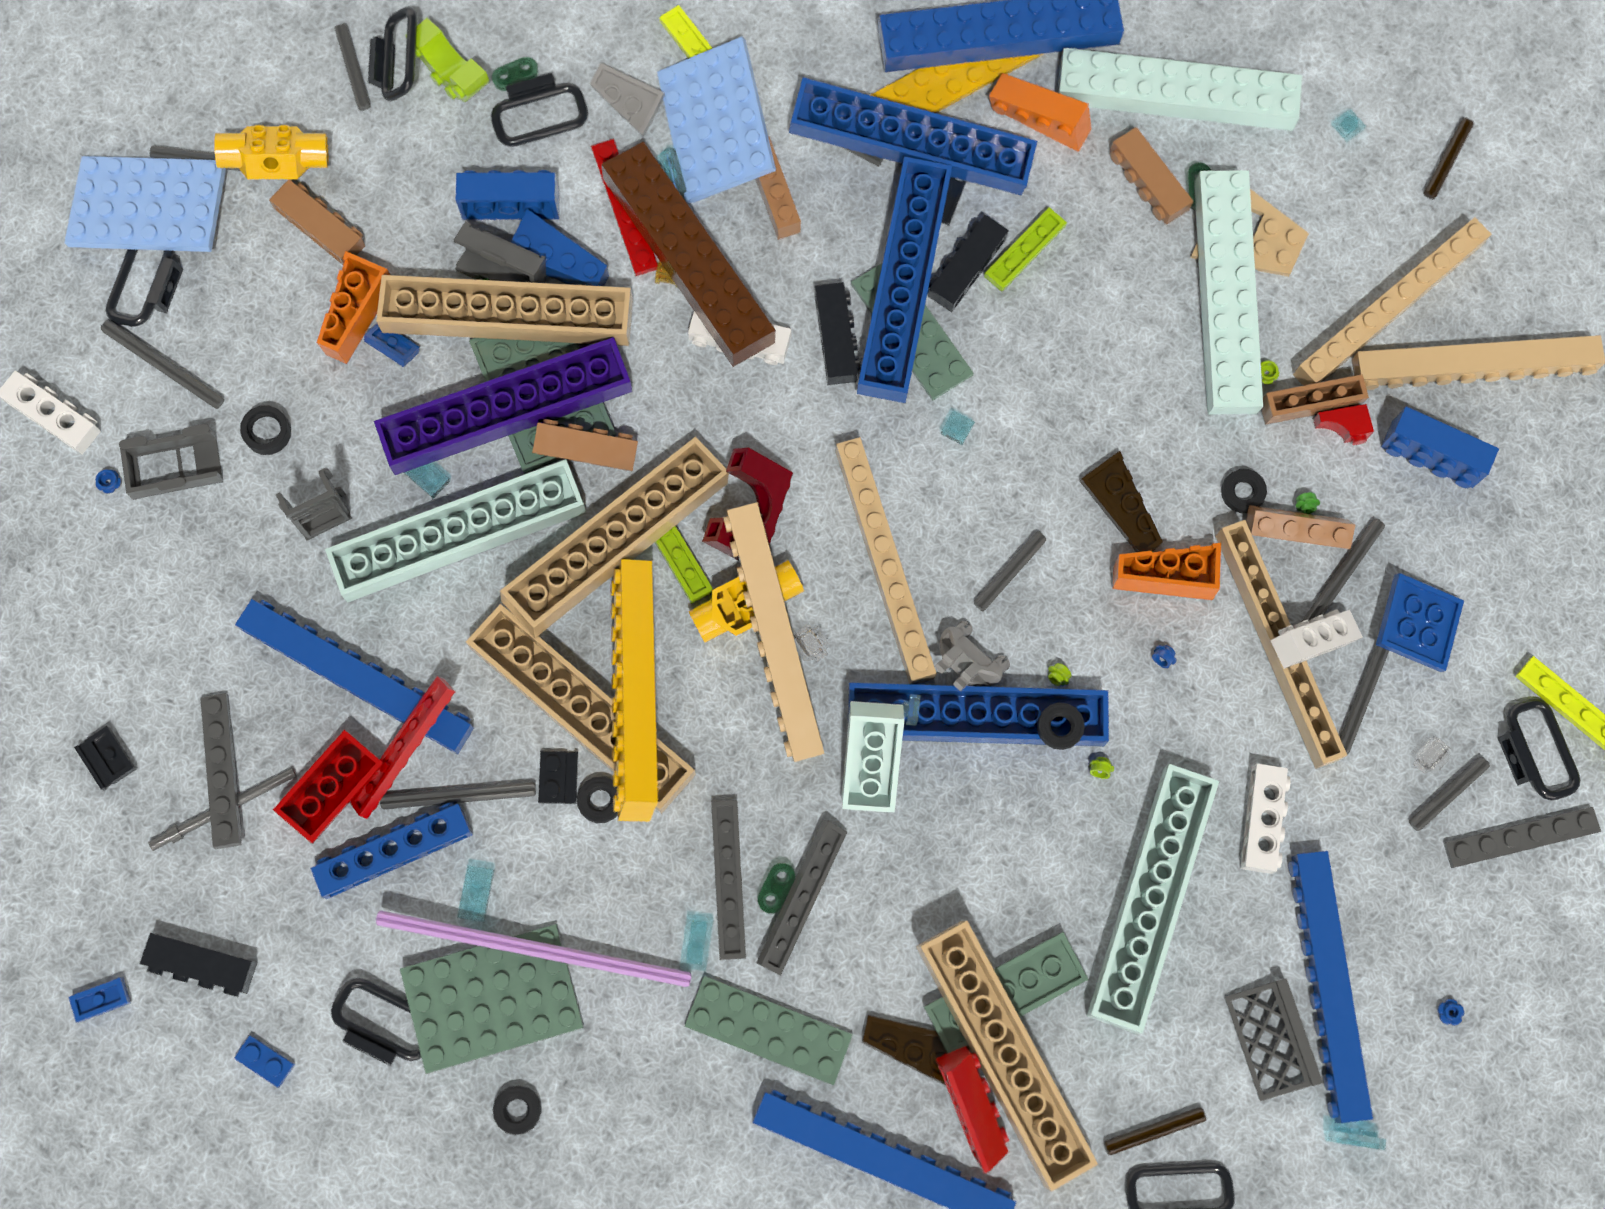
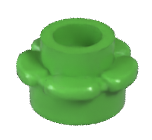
[1295,492,1320,514]

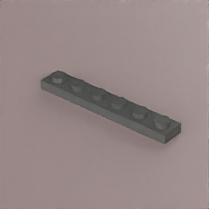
[200,693,242,850]
[711,800,746,960]
[1443,807,1601,869]
[756,820,847,975]

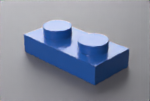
[364,324,420,367]
[68,978,131,1023]
[234,1035,295,1088]

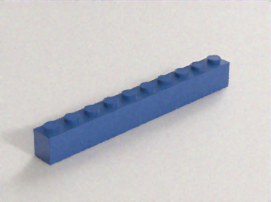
[235,599,474,755]
[1289,851,1373,1123]
[753,1089,1017,1209]

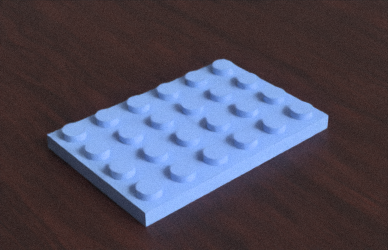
[657,37,776,204]
[64,156,226,252]

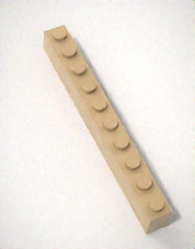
[1293,217,1492,386]
[1352,335,1605,390]
[835,437,936,685]
[723,502,825,762]
[1216,520,1347,769]

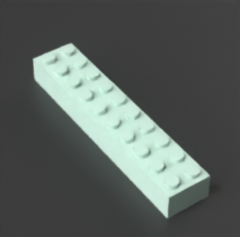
[1057,48,1302,131]
[1194,170,1263,415]
[325,459,586,603]
[1087,764,1219,1034]

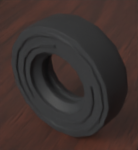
[1221,469,1267,513]
[1037,703,1084,750]
[577,777,618,824]
[493,1085,542,1135]

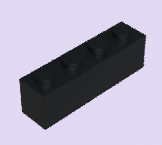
[928,215,1009,313]
[814,282,861,385]
[139,933,257,997]

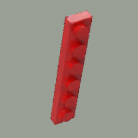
[591,139,659,276]
[350,676,455,819]

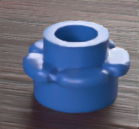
[95,469,121,494]
[1152,645,1177,668]
[1438,999,1464,1026]

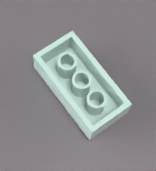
[842,701,904,812]

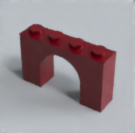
[702,447,793,561]

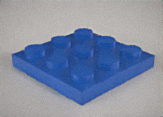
[1376,573,1464,672]

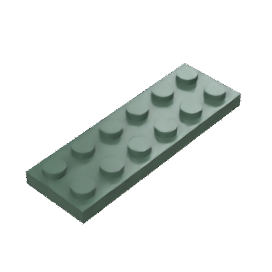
[851,263,974,401]
[923,932,1089,1053]
[684,976,853,1086]

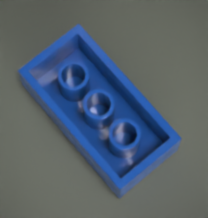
[455,170,560,220]
[1381,406,1500,488]

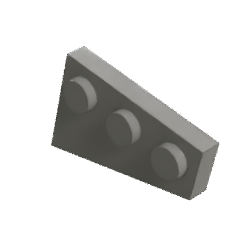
[590,63,665,137]

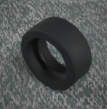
[240,405,291,455]

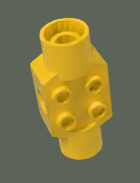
[214,125,329,179]
[688,560,804,643]

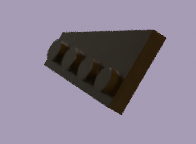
[1080,451,1163,552]
[862,1015,970,1086]

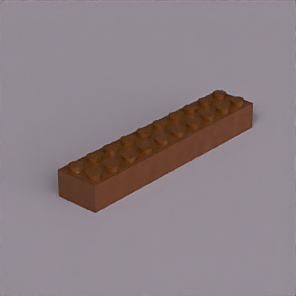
[601,142,776,367]

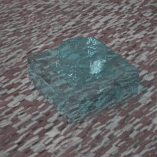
[1331,109,1366,142]
[941,410,975,446]
[903,694,921,726]

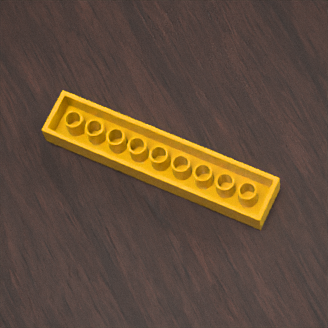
[610,559,658,822]

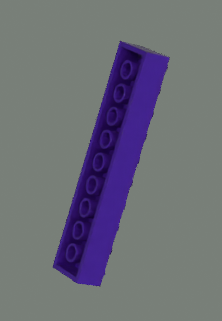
[374,337,633,475]

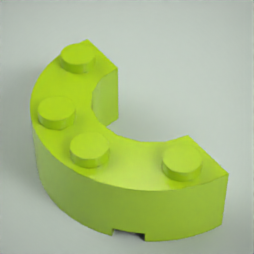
[405,18,489,102]

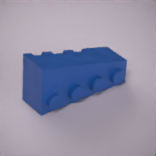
[511,209,609,286]

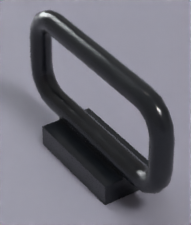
[368,6,417,102]
[491,73,588,147]
[105,249,183,327]
[1498,699,1581,800]
[331,978,422,1066]
[1125,1162,1235,1209]

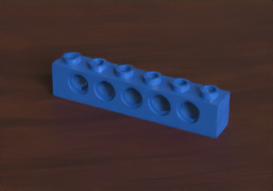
[310,802,473,899]

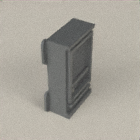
[454,221,546,283]
[119,424,223,500]
[275,468,352,541]

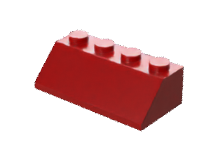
[273,730,384,844]
[936,1046,1009,1173]

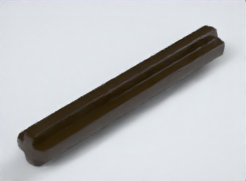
[1423,117,1474,200]
[1104,1107,1206,1155]

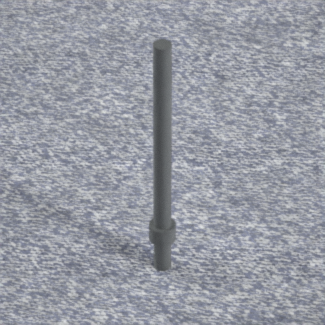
[148,768,297,851]

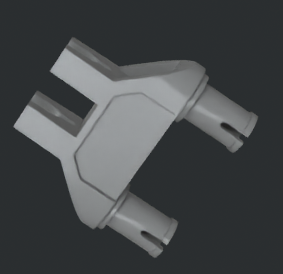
[934,621,1010,691]

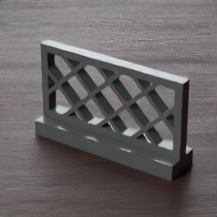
[1224,978,1323,1101]

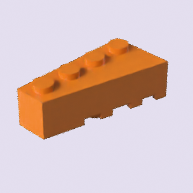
[989,73,1091,152]
[316,251,391,364]
[1112,543,1221,600]

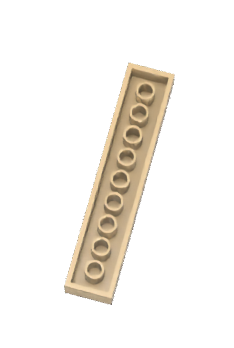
[376,275,633,346]
[500,437,729,638]
[466,604,696,814]
[916,921,1098,1192]

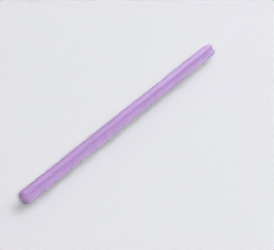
[376,911,691,987]

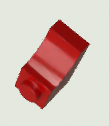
[1313,404,1374,445]

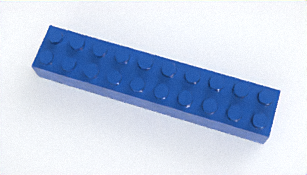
[878,0,1124,72]
[789,77,1038,196]
[857,156,952,404]
[847,683,1109,747]

